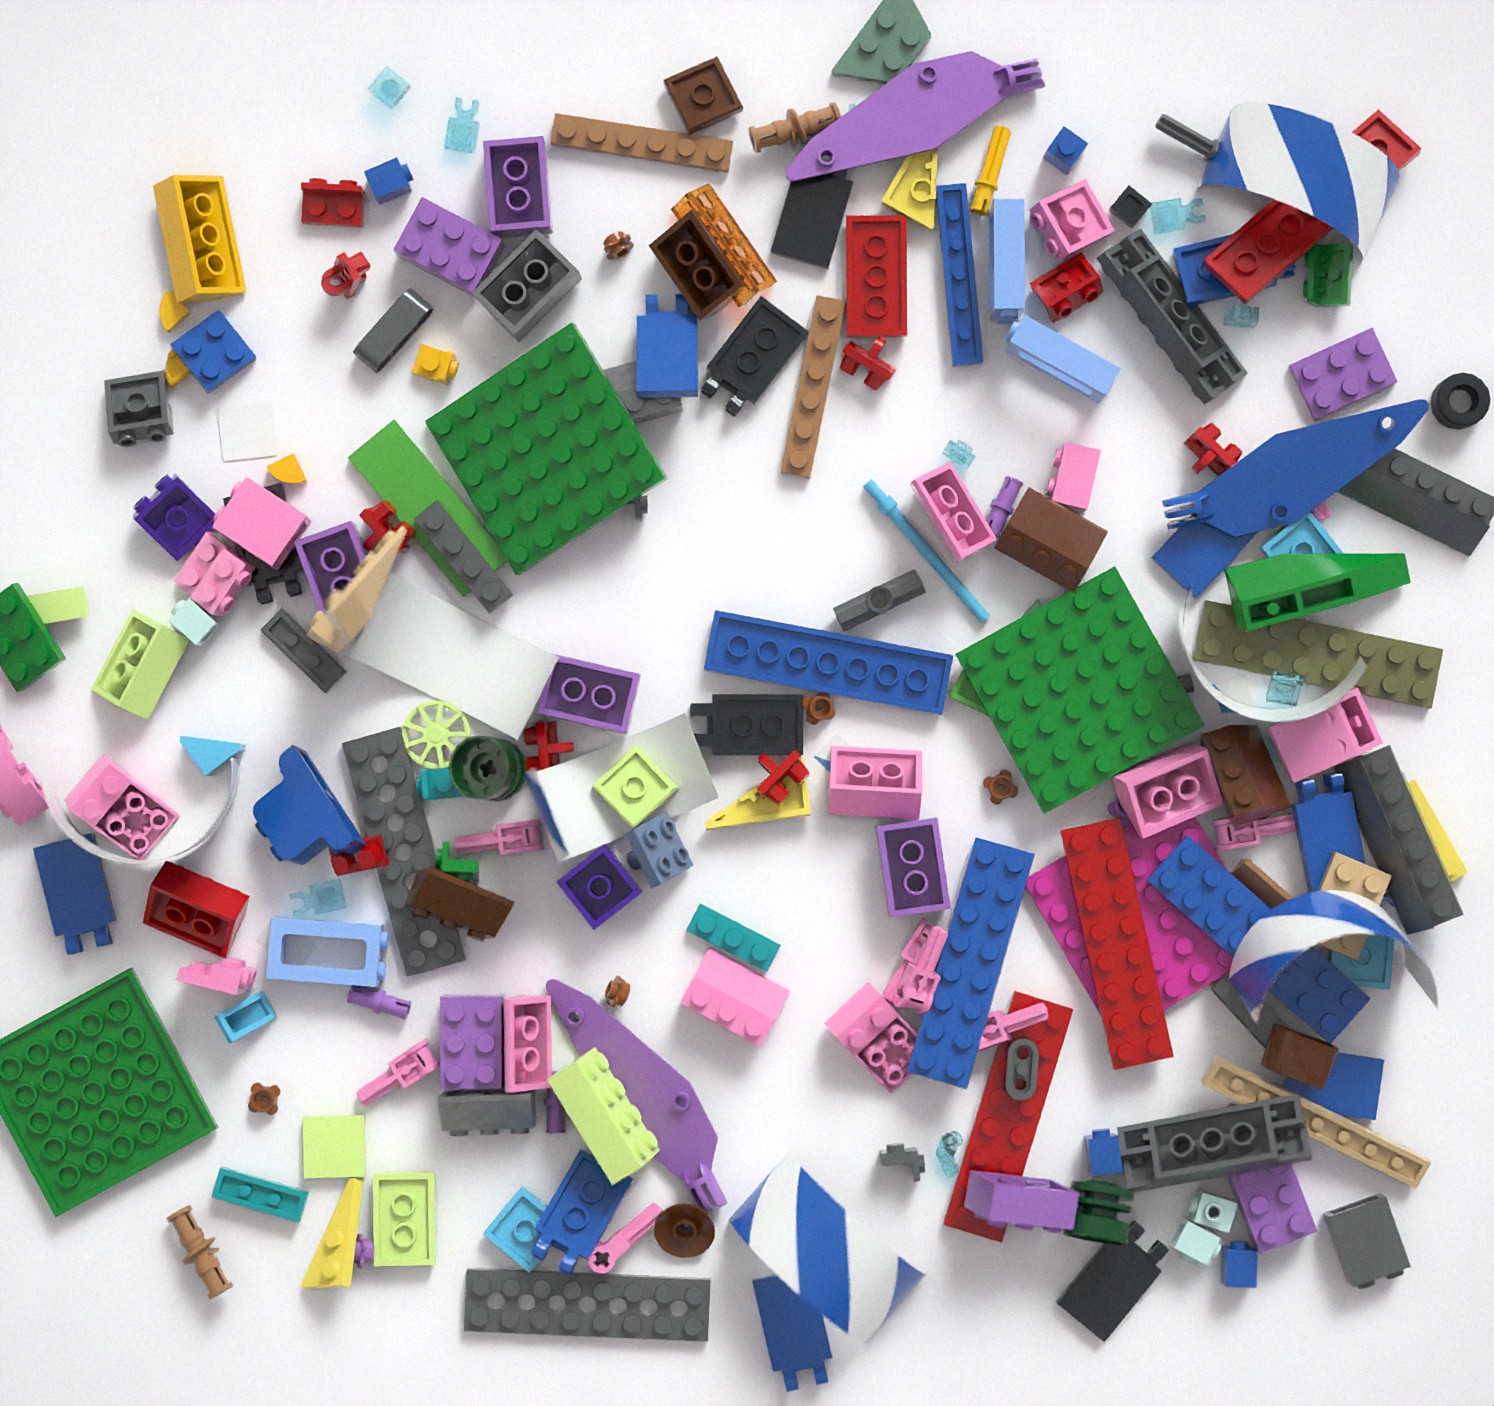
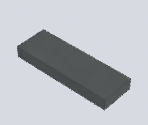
[260,609,347,693]

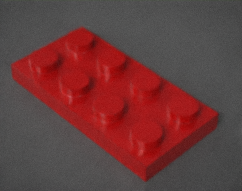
[846,215,907,337]

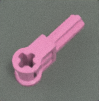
[1211,813,1296,851]
[454,819,545,855]
[883,917,948,1003]
[893,926,948,1015]
[978,1003,1049,1052]
[356,1039,440,1106]
[588,1202,663,1273]

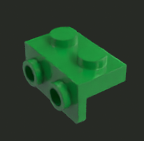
[1303,243,1354,307]
[435,841,480,884]

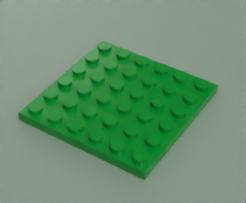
[425,322,668,575]
[955,566,1205,814]
[0,967,219,1217]

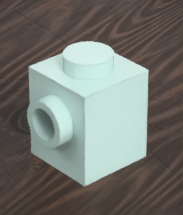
[169,598,222,647]
[1187,1189,1238,1233]
[1170,1217,1221,1266]

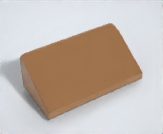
[1231,859,1293,910]

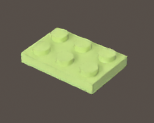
[373,1171,436,1266]

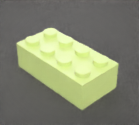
[547,1047,660,1185]

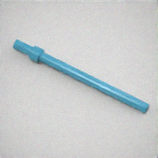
[863,479,990,623]

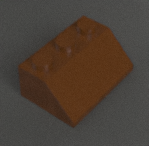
[648,209,745,320]
[994,487,1108,593]
[1200,725,1291,828]
[404,867,515,942]

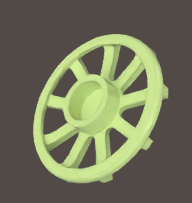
[402,701,470,769]

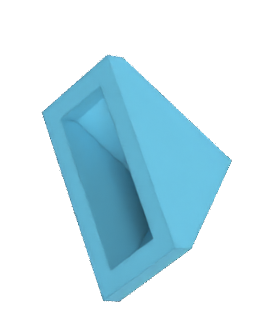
[179,736,246,776]
[214,991,277,1043]

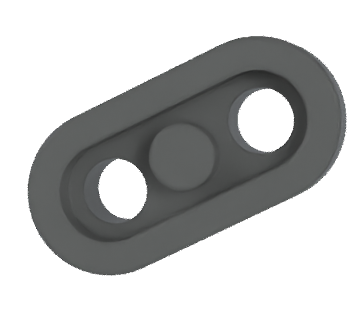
[1005,1038,1039,1100]

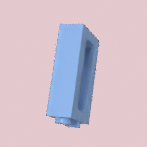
[989,199,1025,324]
[1004,315,1121,404]
[266,916,389,987]

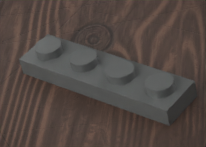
[414,500,514,614]

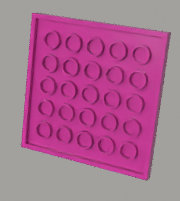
[1026,816,1233,1016]

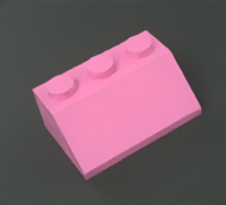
[910,462,997,564]
[1112,742,1223,838]
[828,746,922,819]
[680,947,790,1047]
[503,995,552,1093]

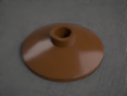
[654,1204,715,1258]

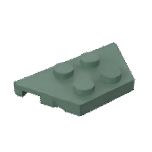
[831,0,932,84]

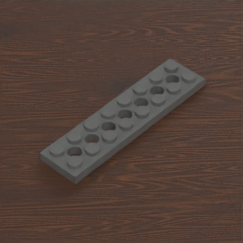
[342,727,466,977]
[464,1268,711,1342]

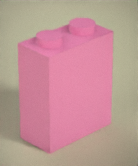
[212,477,312,572]

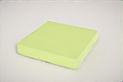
[592,744,678,829]
[303,1115,366,1178]

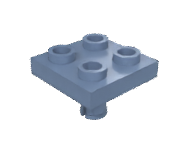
[625,811,693,888]

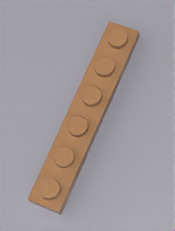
[550,113,733,173]
[781,295,846,479]

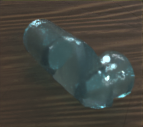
[936,1131,963,1178]

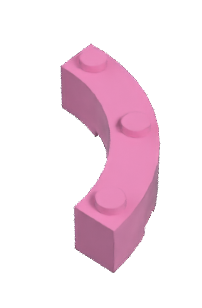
[0,724,49,826]

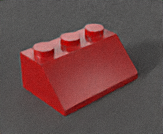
[142,860,250,959]

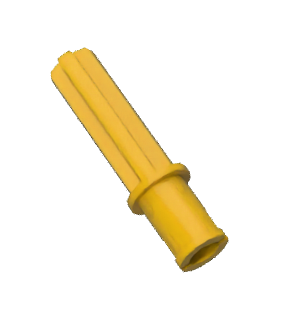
[969,126,1011,216]

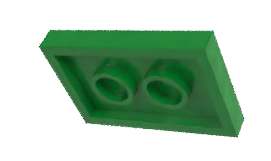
[0,583,66,692]

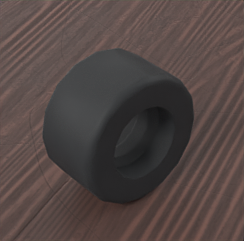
[1430,372,1491,430]

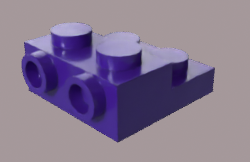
[132,473,216,561]

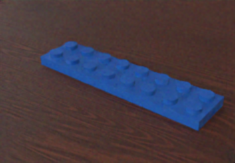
[704,610,953,715]
[1146,835,1371,1044]
[907,837,1035,1090]

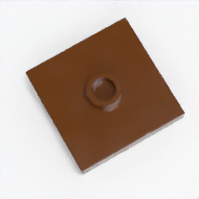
[663,56,743,135]

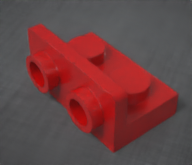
[301,178,365,228]
[1030,252,1103,323]

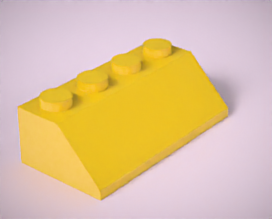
[153,175,246,303]

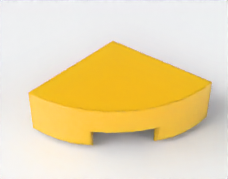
[159,289,191,333]
[165,349,191,388]
[266,453,308,484]

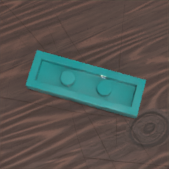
[686,903,781,972]
[211,1166,309,1223]

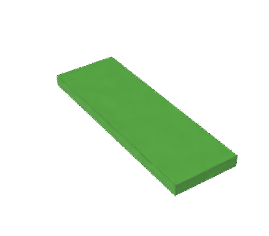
[348,419,507,597]

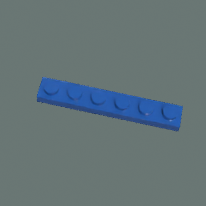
[936,183,983,367]

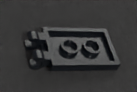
[771,169,854,270]
[701,296,809,417]
[223,483,304,605]
[690,694,803,755]
[1056,1220,1169,1342]

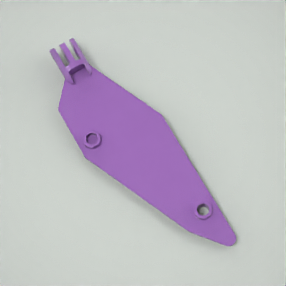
[785,51,1045,181]
[546,979,728,1212]

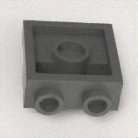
[104,370,174,447]

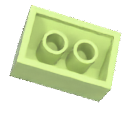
[91,609,189,720]

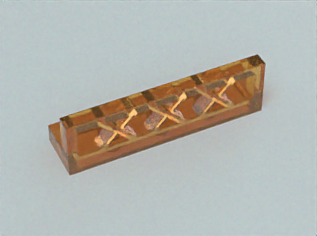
[671,183,777,307]

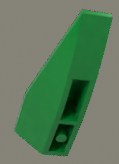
[1224,553,1411,631]

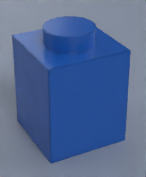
[1043,126,1088,175]
[364,157,414,205]
[1085,1128,1123,1176]
[1221,1241,1257,1288]

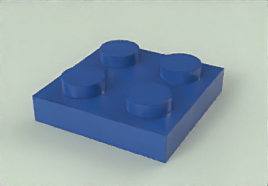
[170,310,256,394]

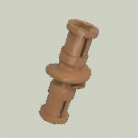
[748,102,841,153]
[166,1205,234,1300]

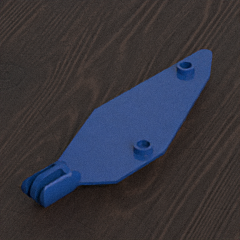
[1162,399,1429,537]

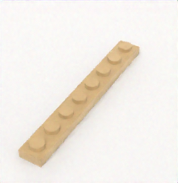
[1201,1055,1431,1188]

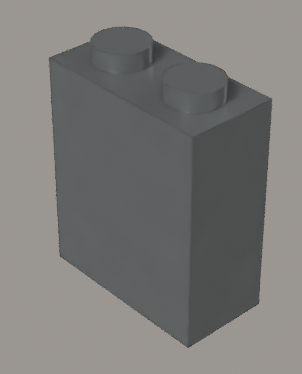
[1323,1193,1411,1289]

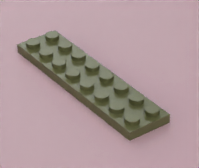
[1193,600,1444,709]

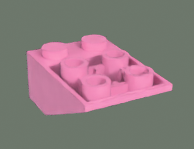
[1267,687,1383,783]
[64,753,179,860]
[824,982,918,1094]

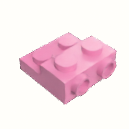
[1029,179,1115,262]
[174,531,256,616]
[176,957,257,995]

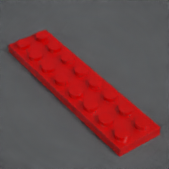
[1203,109,1422,305]
[1060,817,1174,1070]
[943,990,1073,1243]

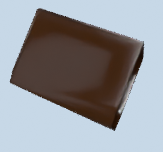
[1261,1023,1339,1090]

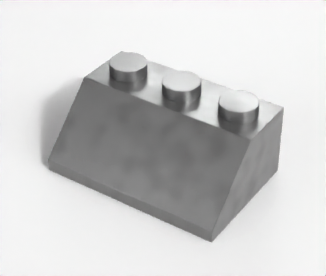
[472,229,582,343]
[603,361,683,424]
[438,1089,536,1136]

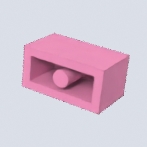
[1046,442,1101,512]

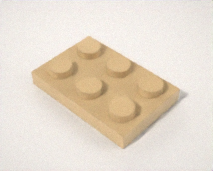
[1317,852,1392,960]

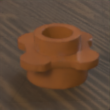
[603,231,634,260]
[802,692,835,725]
[983,770,1018,805]
[605,975,630,1007]
[248,1082,281,1115]

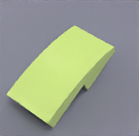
[27,586,89,624]

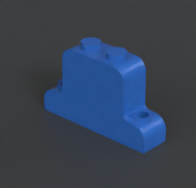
[253,745,366,865]

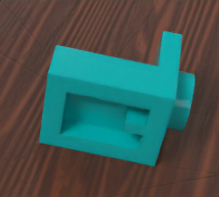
[416,768,463,801]

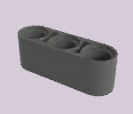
[353,288,434,373]
[1210,971,1290,1049]

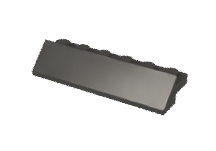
[1096,229,1248,405]
[1337,448,1494,557]
[1334,745,1464,935]
[1117,1094,1312,1192]

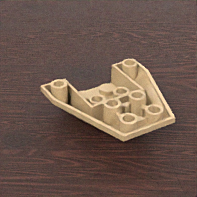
[306,526,406,653]

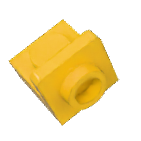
[412,344,459,385]

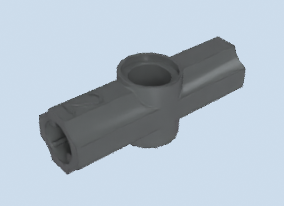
[833,569,926,632]

